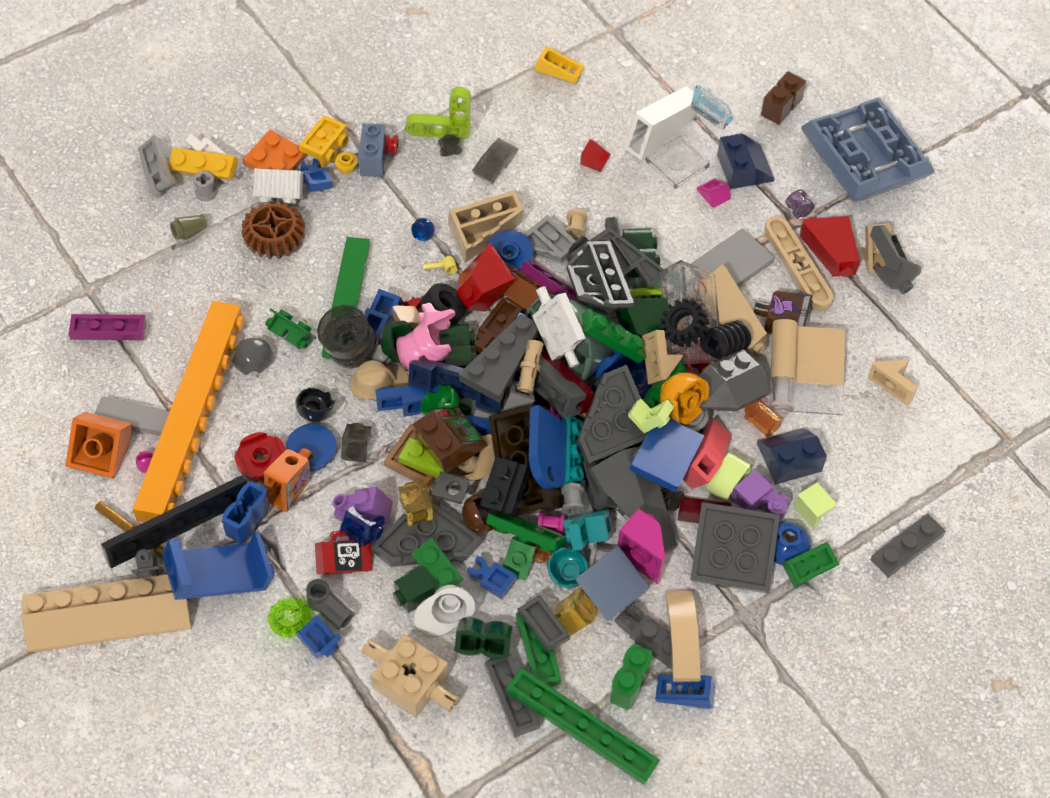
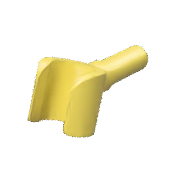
[423,256,458,275]

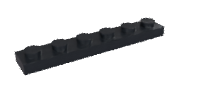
[101,475,247,569]

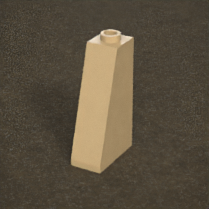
[688,264,767,357]

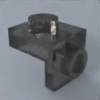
[341,423,372,462]

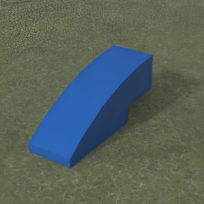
[347,289,404,360]

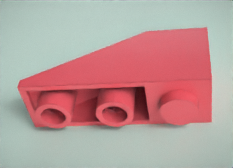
[683,418,731,489]

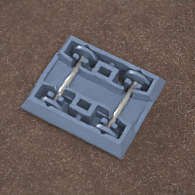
[801,97,934,203]

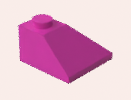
[617,509,665,585]

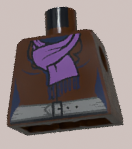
[753,291,813,334]

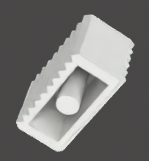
[253,168,304,204]

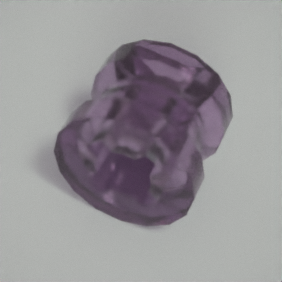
[785,189,815,219]

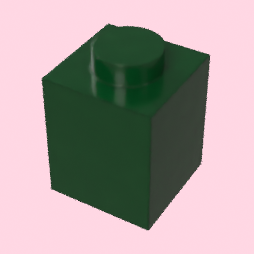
[392,566,435,613]

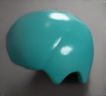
[548,547,588,589]

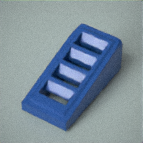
[655,675,715,709]

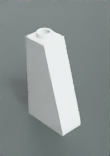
[624,87,701,161]

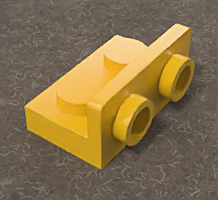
[299,115,349,168]

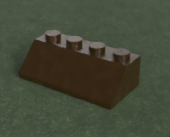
[489,405,563,516]

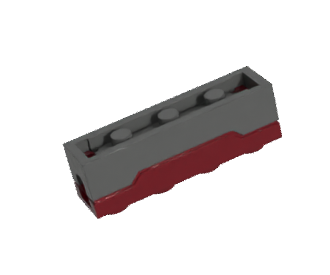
[516,338,594,419]

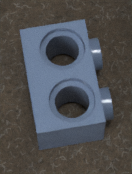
[358,123,386,177]

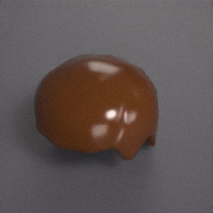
[462,494,494,534]

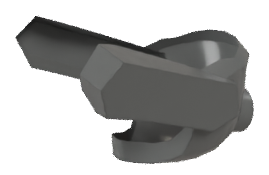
[870,225,922,294]

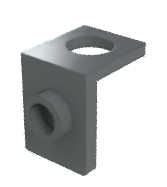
[429,471,470,506]

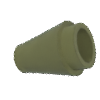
[170,214,207,240]

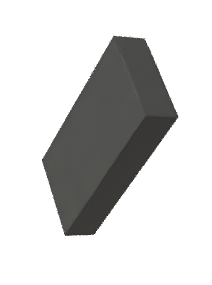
[517,595,570,653]

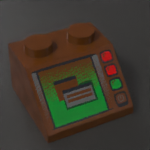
[412,408,488,473]

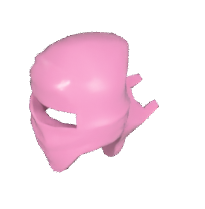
[396,303,456,369]

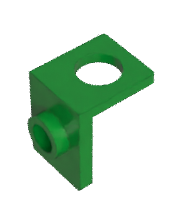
[503,536,539,580]

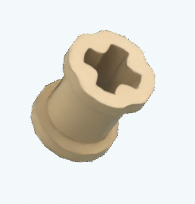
[565,209,588,240]

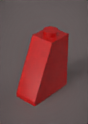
[799,216,860,277]

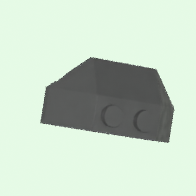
[566,241,634,311]
[698,349,772,411]

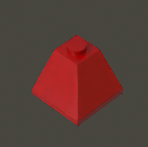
[456,244,516,312]

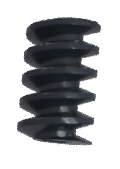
[700,320,751,358]

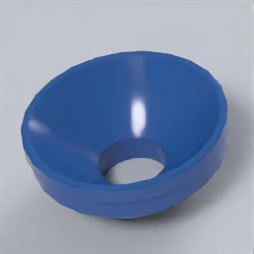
[774,521,811,566]

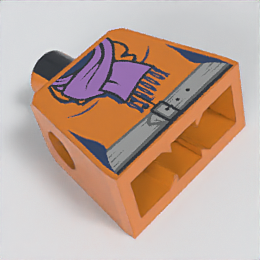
[264,448,314,512]

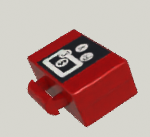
[315,531,372,575]

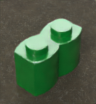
[610,644,652,710]

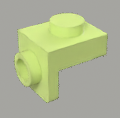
[628,399,674,433]

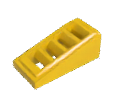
[534,46,585,83]

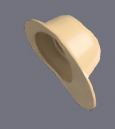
[350,360,409,400]

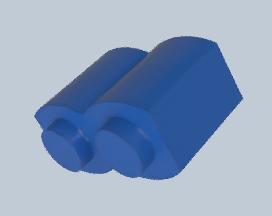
[222,481,270,544]

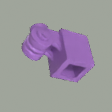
[731,470,790,522]
[332,487,393,528]

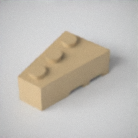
[448,190,524,263]

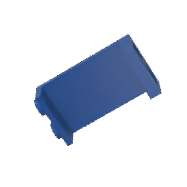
[162,532,274,600]

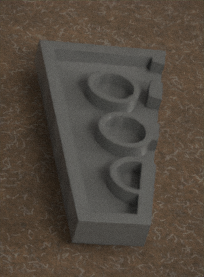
[459,314,540,403]

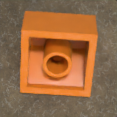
[65,412,132,478]

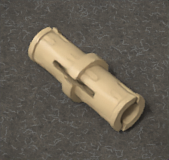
[517,340,543,393]

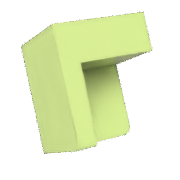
[794,482,836,529]

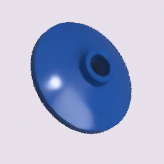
[487,230,533,271]

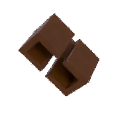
[761,71,807,125]

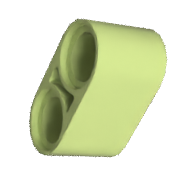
[705,452,752,503]

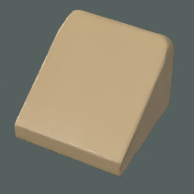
[392,306,420,329]

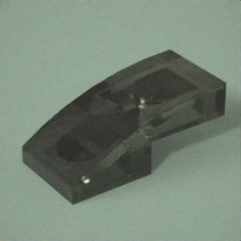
[472,138,518,184]

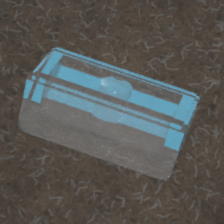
[691,85,734,130]

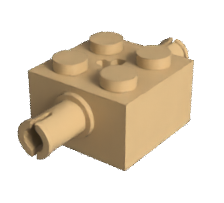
[361,634,460,718]

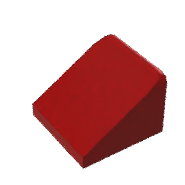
[580,139,610,172]

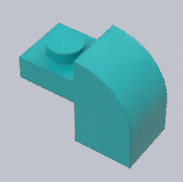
[563,510,613,551]

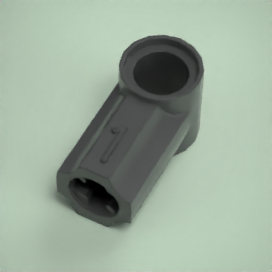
[306,579,355,630]

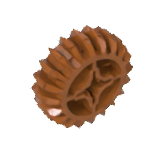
[241,200,306,259]

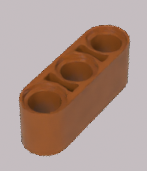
[503,262,553,310]

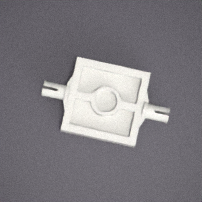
[532,286,586,368]

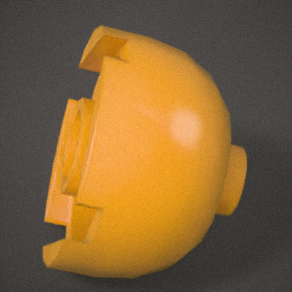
[660,373,709,425]

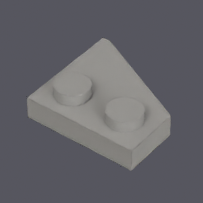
[524,215,576,262]

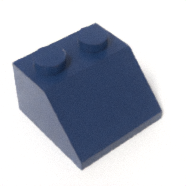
[717,133,774,189]
[757,428,827,485]

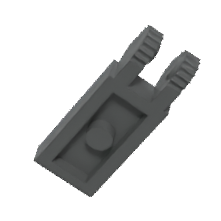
[615,604,672,669]

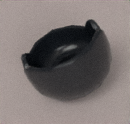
[295,387,335,422]

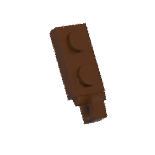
[475,297,524,355]

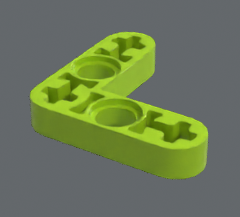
[405,87,471,139]

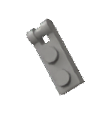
[138,135,176,197]

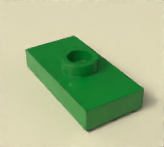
[782,541,839,587]

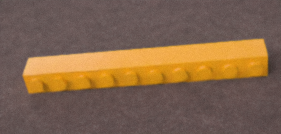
[133,300,245,523]

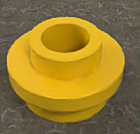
[335,152,358,174]

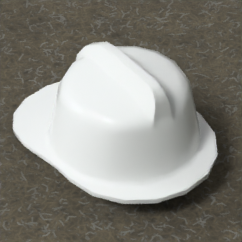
[414,585,475,636]

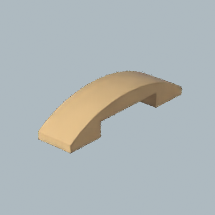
[665,590,701,682]

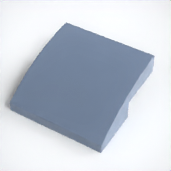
[575,546,650,621]

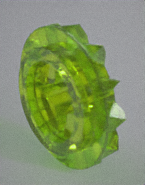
[267,596,311,638]

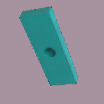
[561,416,584,485]

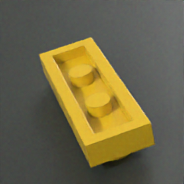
[168,147,238,181]

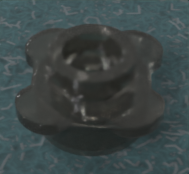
[438,134,462,157]
[661,488,684,511]

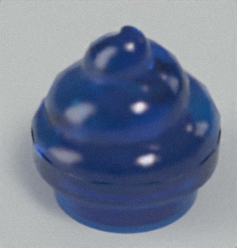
[411,218,435,241]

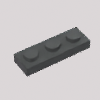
[870,513,946,578]
[485,653,540,738]

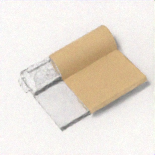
[770,319,845,415]

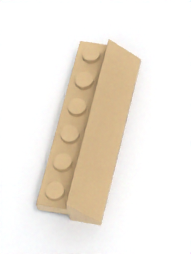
[21,574,191,653]

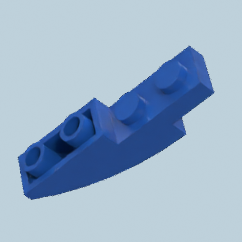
[375,384,462,417]

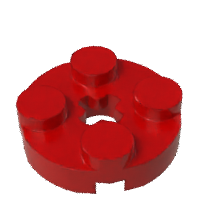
[235,432,286,483]

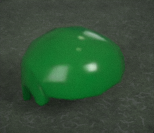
[420,385,460,415]

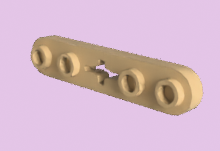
[764,216,833,311]

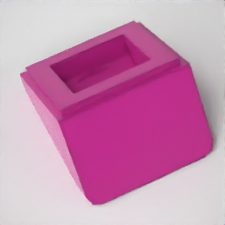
[697,178,731,207]

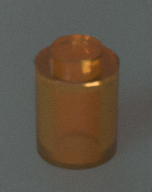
[744,399,784,437]

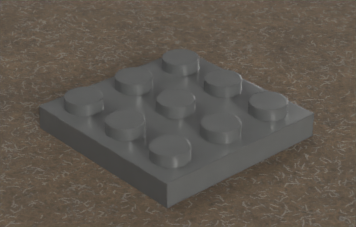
[690,502,780,593]

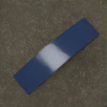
[408,361,501,414]

